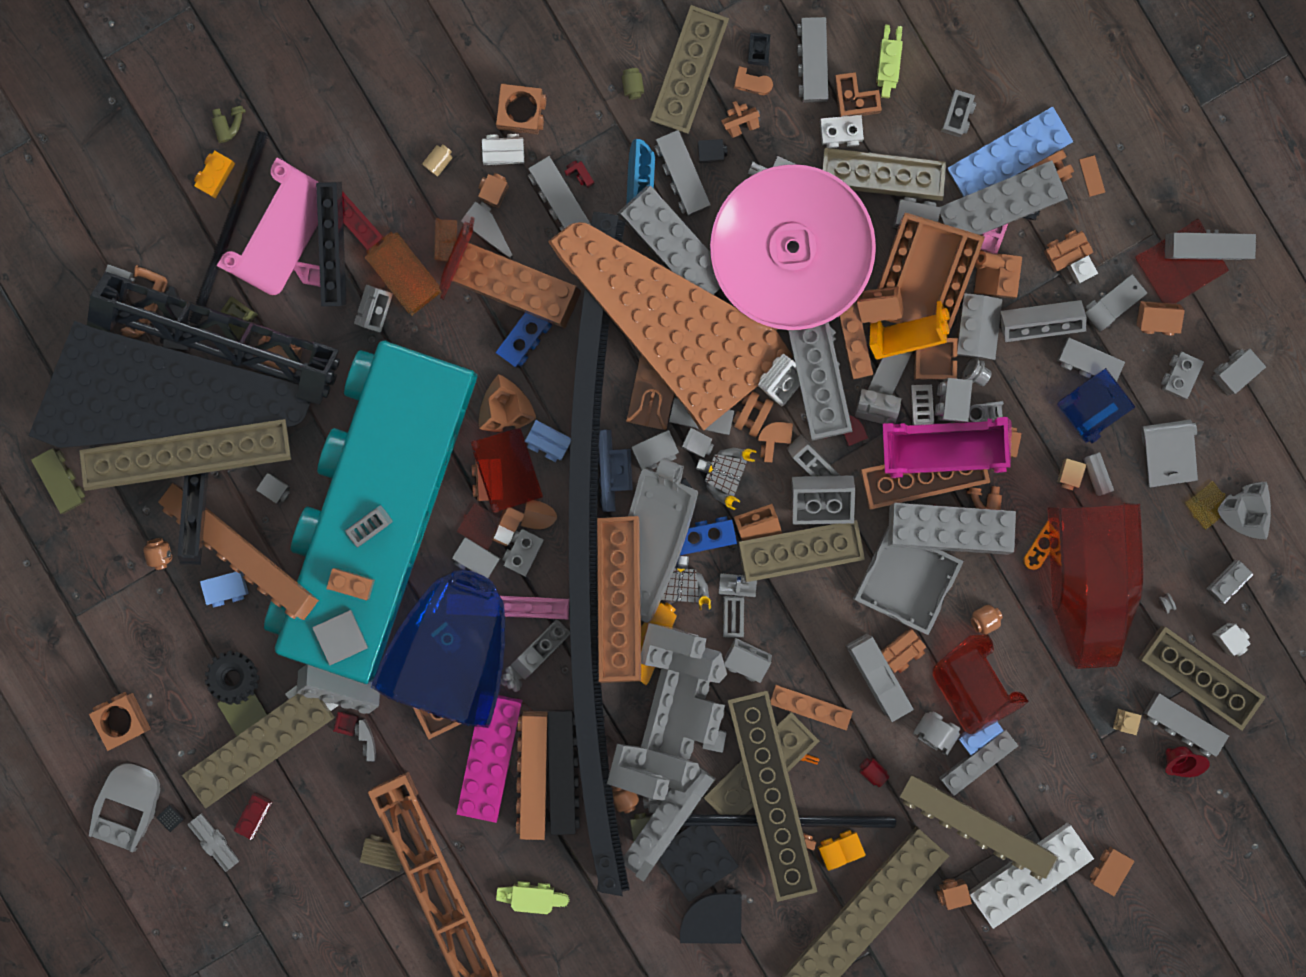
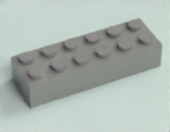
[617,186,721,295]
[888,503,1016,555]

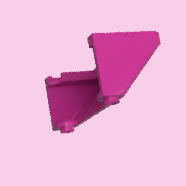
[883,417,1012,478]

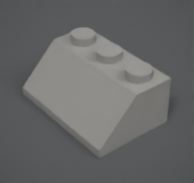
[957,293,1002,360]

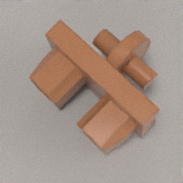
[721,101,760,138]

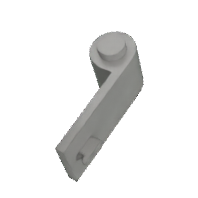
[1085,274,1147,332]
[868,351,912,395]

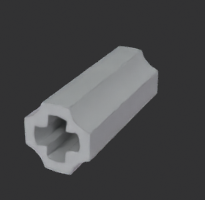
[1083,452,1114,496]

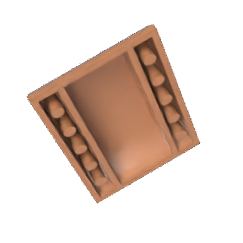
[877,212,985,338]

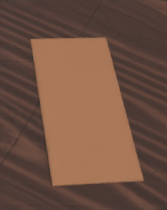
[1079,155,1105,197]

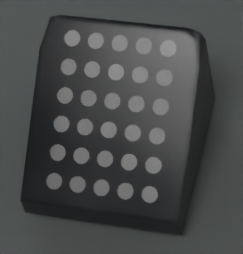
[156,803,185,832]

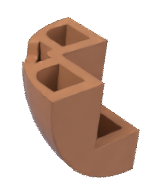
[479,374,536,432]

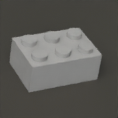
[934,378,973,423]
[791,476,855,524]

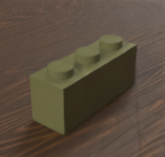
[31,448,86,514]

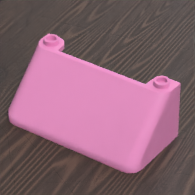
[217,158,319,295]

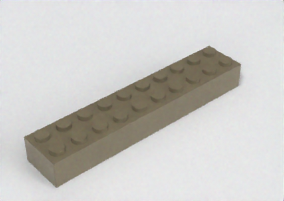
[728,691,817,902]
[781,826,949,977]

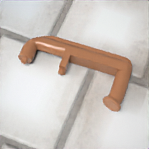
[121,265,168,339]

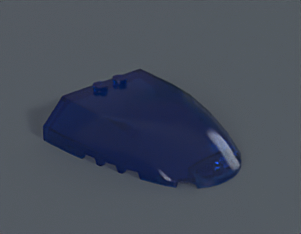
[371,570,505,728]

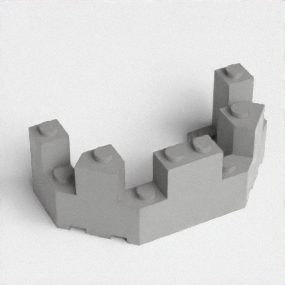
[607,623,727,801]

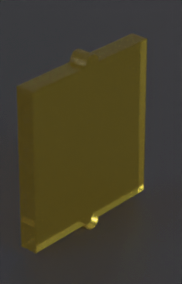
[1185,482,1226,530]

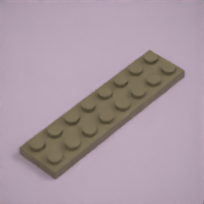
[182,693,335,809]

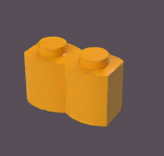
[818,830,866,871]

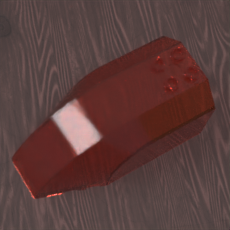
[1048,503,1143,669]

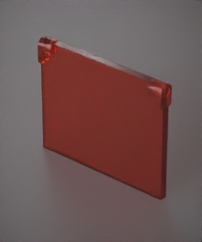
[1135,218,1229,304]
[470,428,543,513]

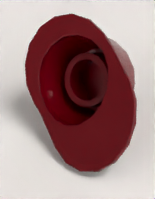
[1165,746,1210,778]

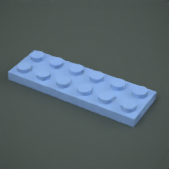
[947,107,1073,197]

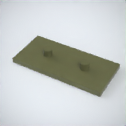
[217,694,289,753]

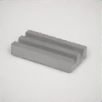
[723,596,744,637]

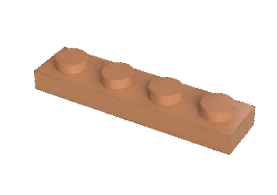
[770,685,853,731]

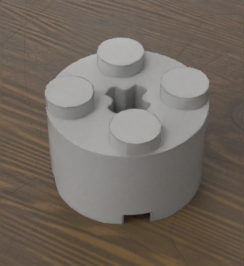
[912,711,960,756]

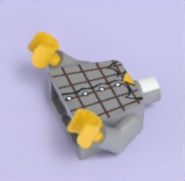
[696,447,756,510]
[661,556,711,610]

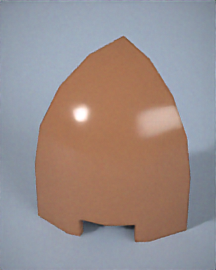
[521,498,557,530]

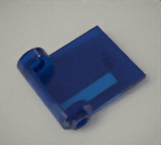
[1056,368,1135,444]

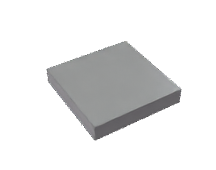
[312,610,368,665]

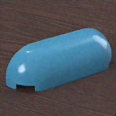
[626,139,655,205]

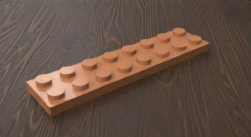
[597,516,641,683]

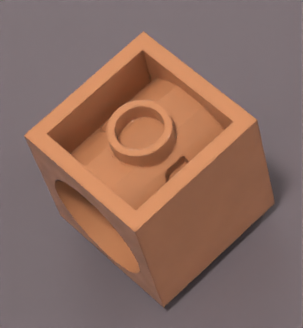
[496,84,547,135]
[89,692,151,751]

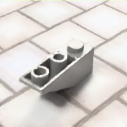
[510,619,570,680]

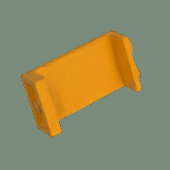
[869,301,950,360]

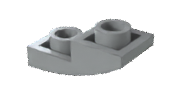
[355,719,376,761]

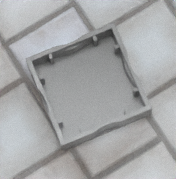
[853,526,964,635]
[845,633,914,722]

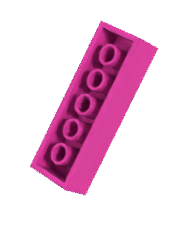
[456,692,523,823]

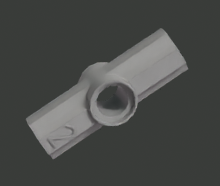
[187,813,240,872]

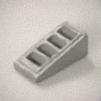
[345,505,393,548]

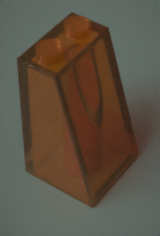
[365,232,444,316]

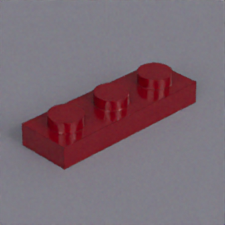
[342,191,384,251]

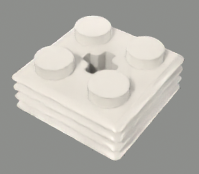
[758,354,800,406]

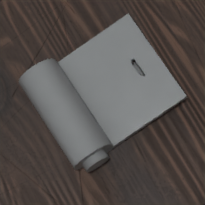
[1141,419,1198,487]

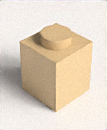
[1057,458,1086,491]

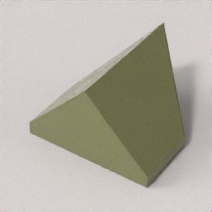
[220,296,257,341]

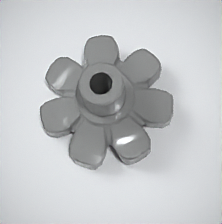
[501,666,522,692]

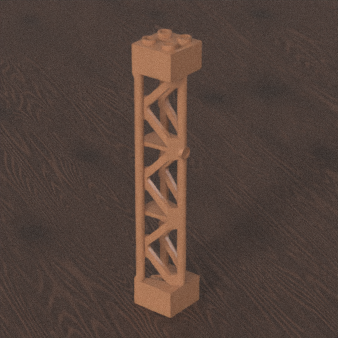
[368,771,503,977]

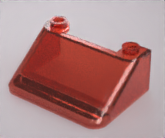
[932,634,1029,734]

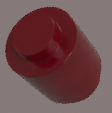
[859,758,890,788]

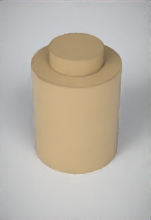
[422,144,453,177]

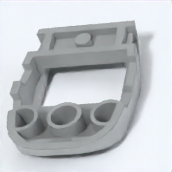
[89,763,160,852]

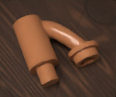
[974,251,1005,269]
[967,486,1002,510]

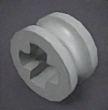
[1159,593,1176,614]

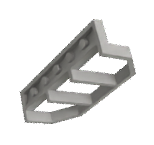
[624,767,716,882]

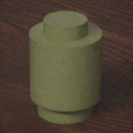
[621,68,645,100]

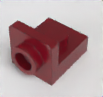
[564,161,595,188]

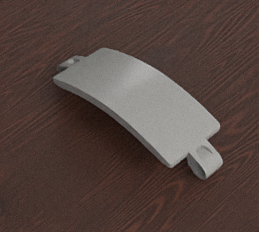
[597,458,698,623]

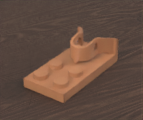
[626,355,674,431]

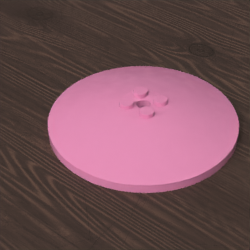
[710,164,876,330]

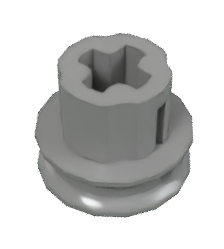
[962,357,992,386]

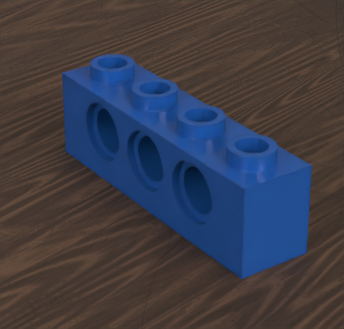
[496,313,553,368]
[680,516,737,555]

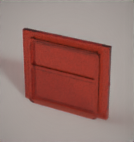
[439,217,475,300]

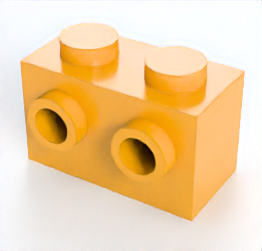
[194,150,236,199]

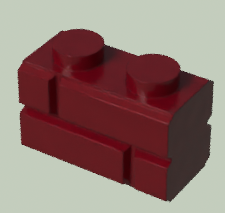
[233,792,273,840]

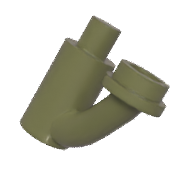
[212,106,246,143]

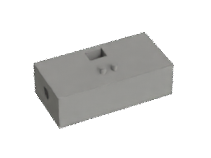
[1165,230,1256,260]

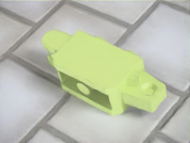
[876,24,903,99]
[496,881,570,914]

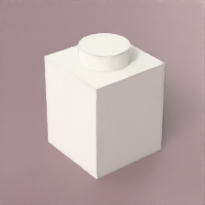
[1067,255,1098,285]

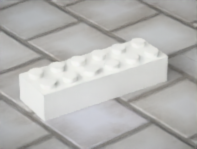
[969,823,1094,929]

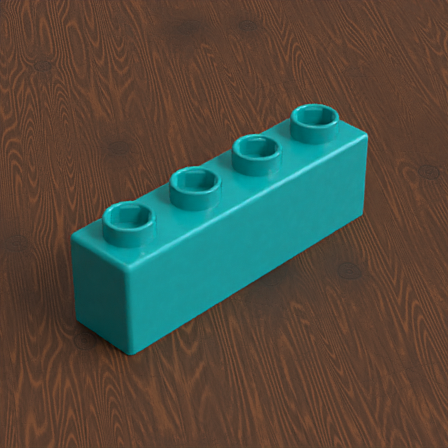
[264,341,478,684]

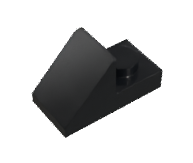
[747,32,771,66]

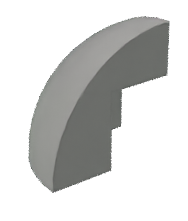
[1218,482,1271,539]

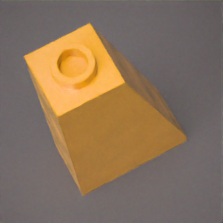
[641,602,677,685]

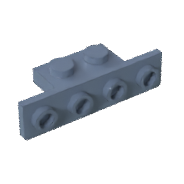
[598,430,633,512]

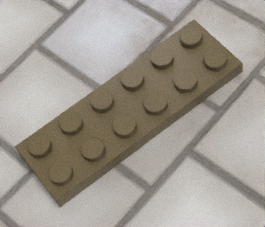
[650,5,729,134]
[822,148,946,201]
[737,520,865,583]
[704,712,819,827]

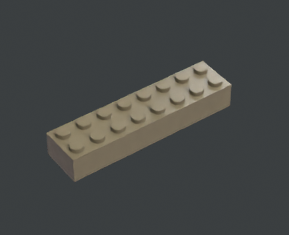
[900,775,1060,880]

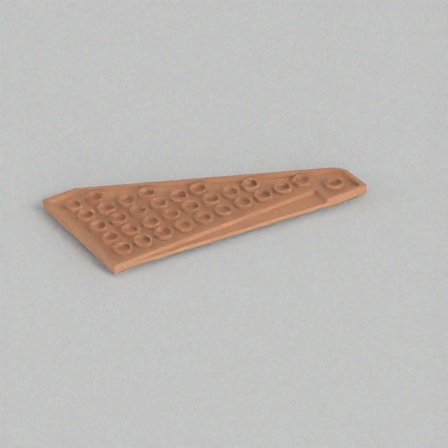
[548,222,793,431]

